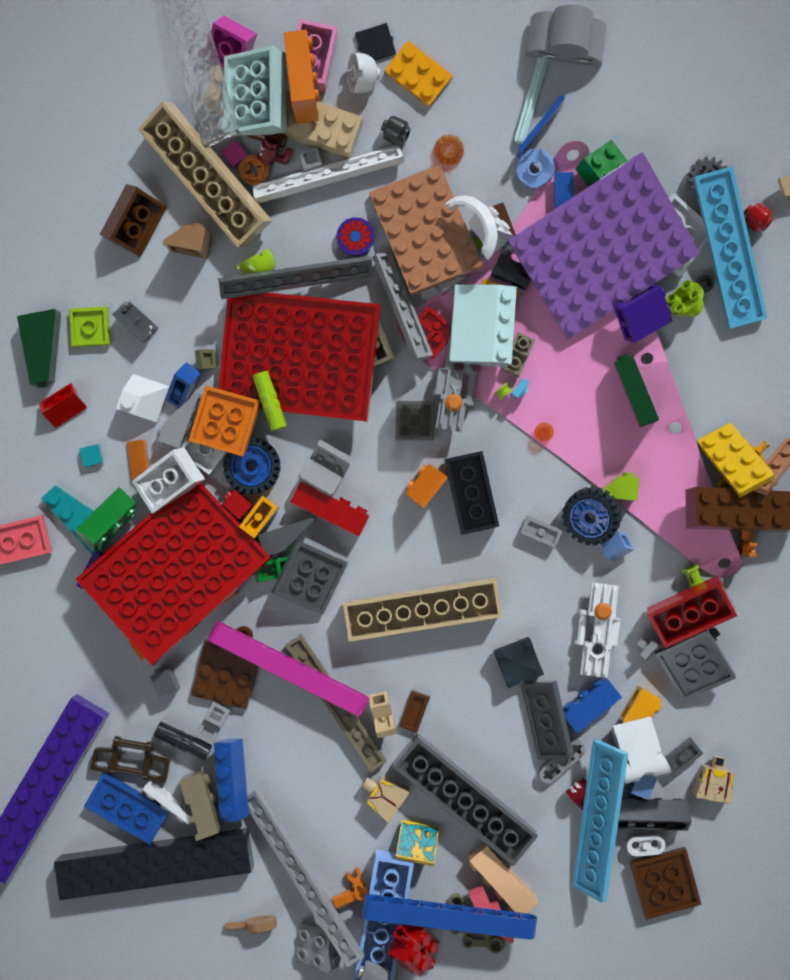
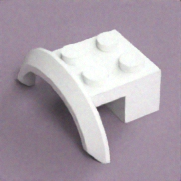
[445,195,513,260]

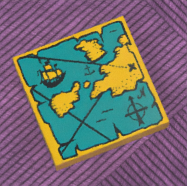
[395,820,439,866]

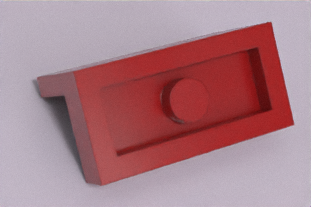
[39,383,87,428]

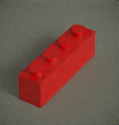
[290,481,370,536]

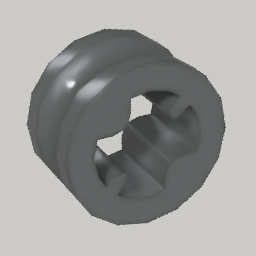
[500,241,515,255]

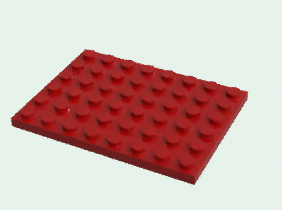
[218,292,381,422]
[75,483,271,666]

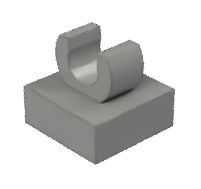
[637,638,659,661]

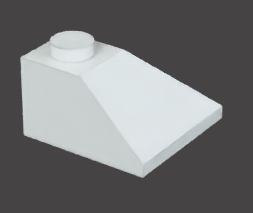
[116,374,169,423]

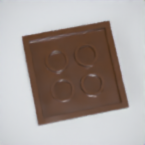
[191,639,258,709]
[629,847,702,920]

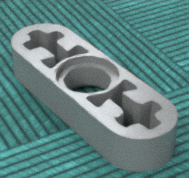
[538,739,585,784]

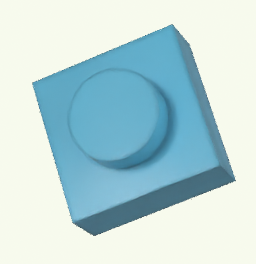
[510,378,529,399]

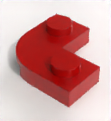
[418,306,450,360]

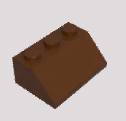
[99,184,167,257]

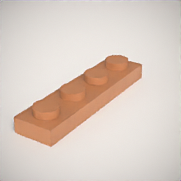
[753,437,790,496]

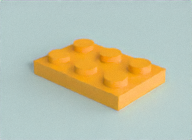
[384,41,453,108]

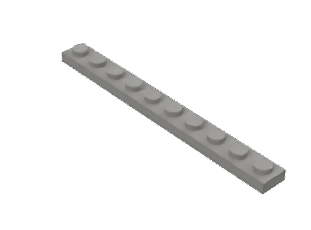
[247,788,364,967]

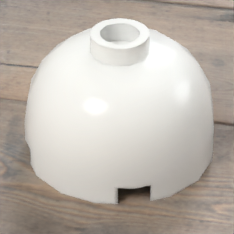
[347,53,380,94]

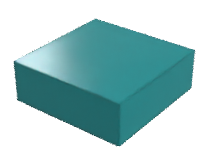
[79,444,104,467]

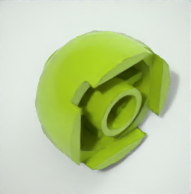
[236,248,276,275]

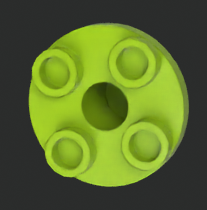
[666,280,704,317]

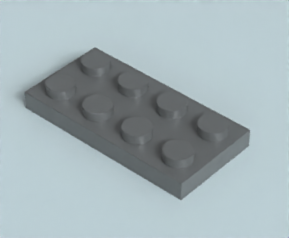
[521,681,574,760]

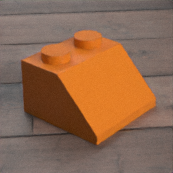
[405,464,448,508]

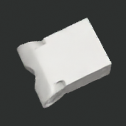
[611,716,672,785]

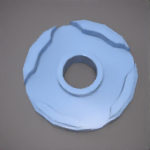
[516,149,555,188]

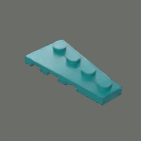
[41,485,114,555]

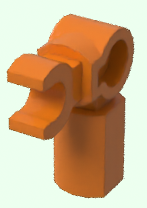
[738,531,757,557]
[332,867,369,909]

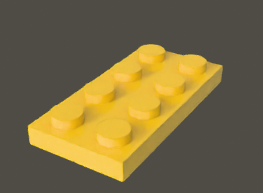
[697,422,775,497]

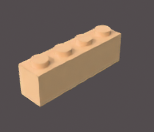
[468,842,538,913]

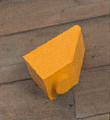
[239,496,280,538]
[619,685,662,723]

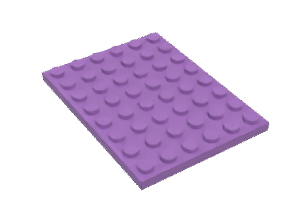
[507,152,700,339]

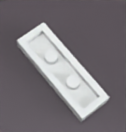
[142,780,192,825]

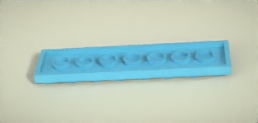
[693,166,767,329]
[572,740,628,903]

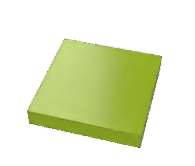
[69,307,111,348]

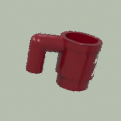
[257,135,293,165]
[565,777,587,811]

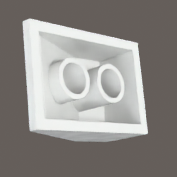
[131,447,205,514]

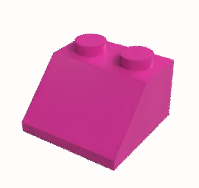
[205,15,257,68]

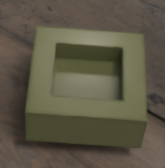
[195,349,217,370]

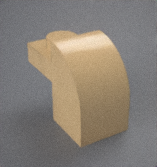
[368,691,396,738]

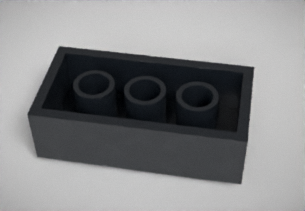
[444,451,500,535]

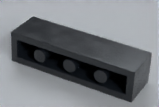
[617,797,692,831]

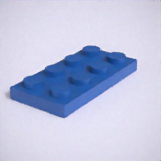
[83,772,169,845]

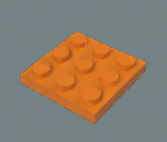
[188,385,261,457]

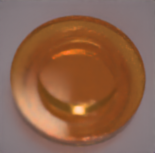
[534,423,554,442]

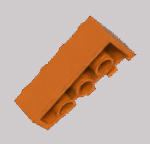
[283,29,320,124]

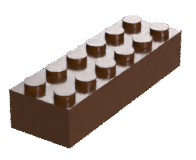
[685,487,790,533]

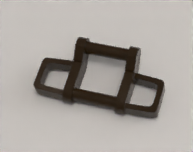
[91,736,170,782]

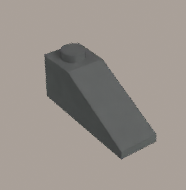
[258,517,315,559]

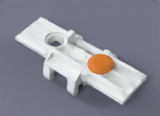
[574,582,621,678]

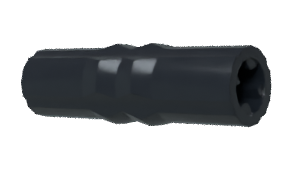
[153,721,213,761]

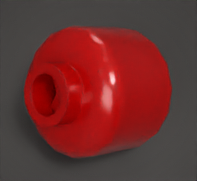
[744,203,774,232]

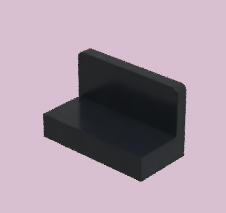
[491,255,531,291]

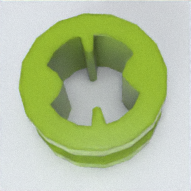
[494,383,513,401]

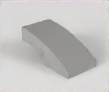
[195,701,230,745]

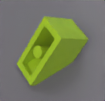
[602,472,640,501]

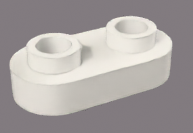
[626,833,665,857]

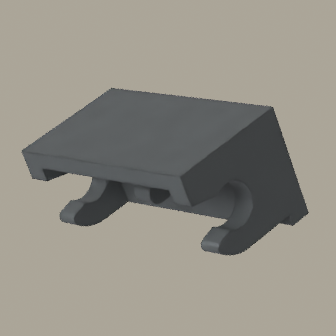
[112,301,158,343]

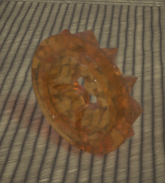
[434,134,464,166]

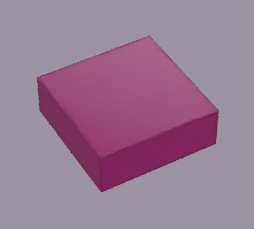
[221,140,248,169]

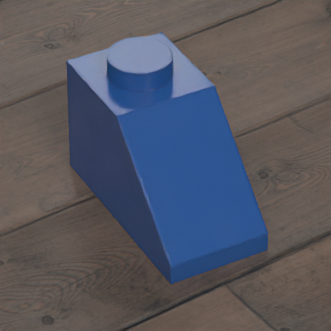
[165,362,202,408]

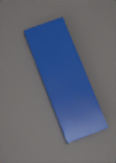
[516,95,565,158]

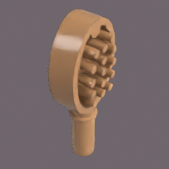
[225,915,277,934]

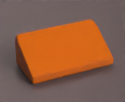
[127,439,150,480]

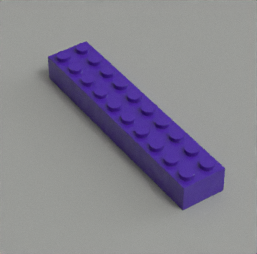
[0,694,110,884]

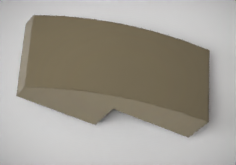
[501,332,535,378]

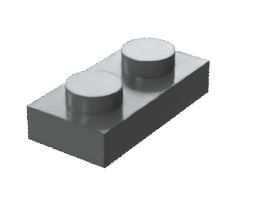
[665,737,704,777]

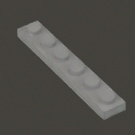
[372,252,433,361]

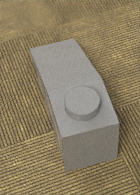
[157,393,202,448]

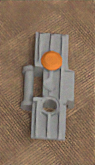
[432,337,478,433]

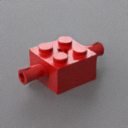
[387,925,439,978]

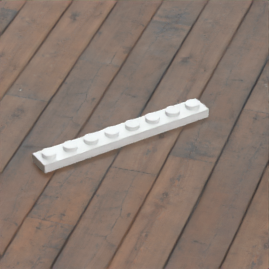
[252,145,404,204]

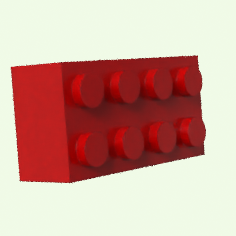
[647,575,737,648]

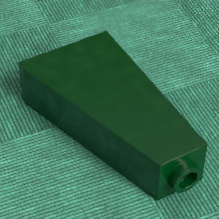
[17,309,61,388]
[614,353,659,427]

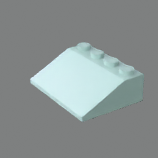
[224,45,287,135]
[449,285,517,368]

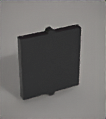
[355,23,396,61]

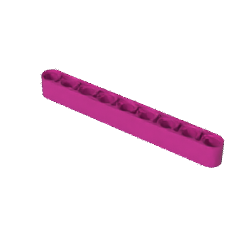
[208,621,370,716]

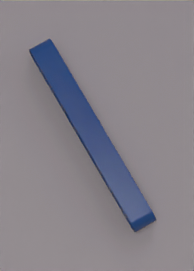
[362,894,537,940]

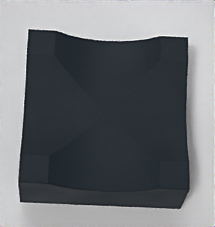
[493,637,544,688]

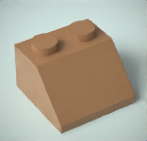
[163,223,212,259]

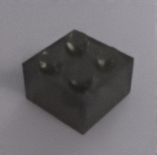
[395,401,435,441]

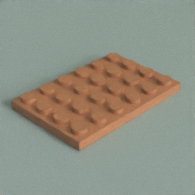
[369,164,483,296]

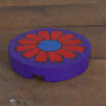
[336,217,375,256]

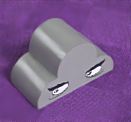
[526,4,607,67]

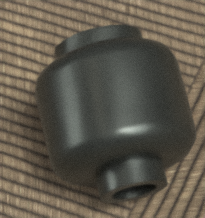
[381,116,411,145]

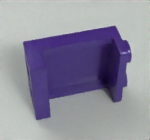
[613,285,672,343]

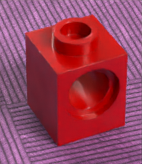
[222,490,254,519]

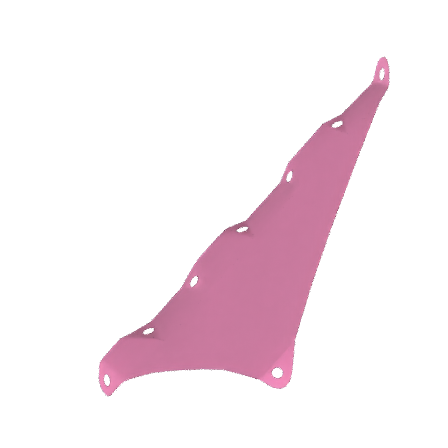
[396,141,742,577]

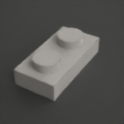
[520,516,563,548]

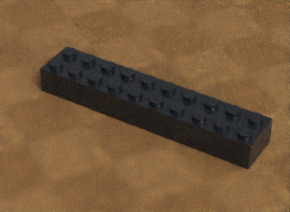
[54,828,254,901]

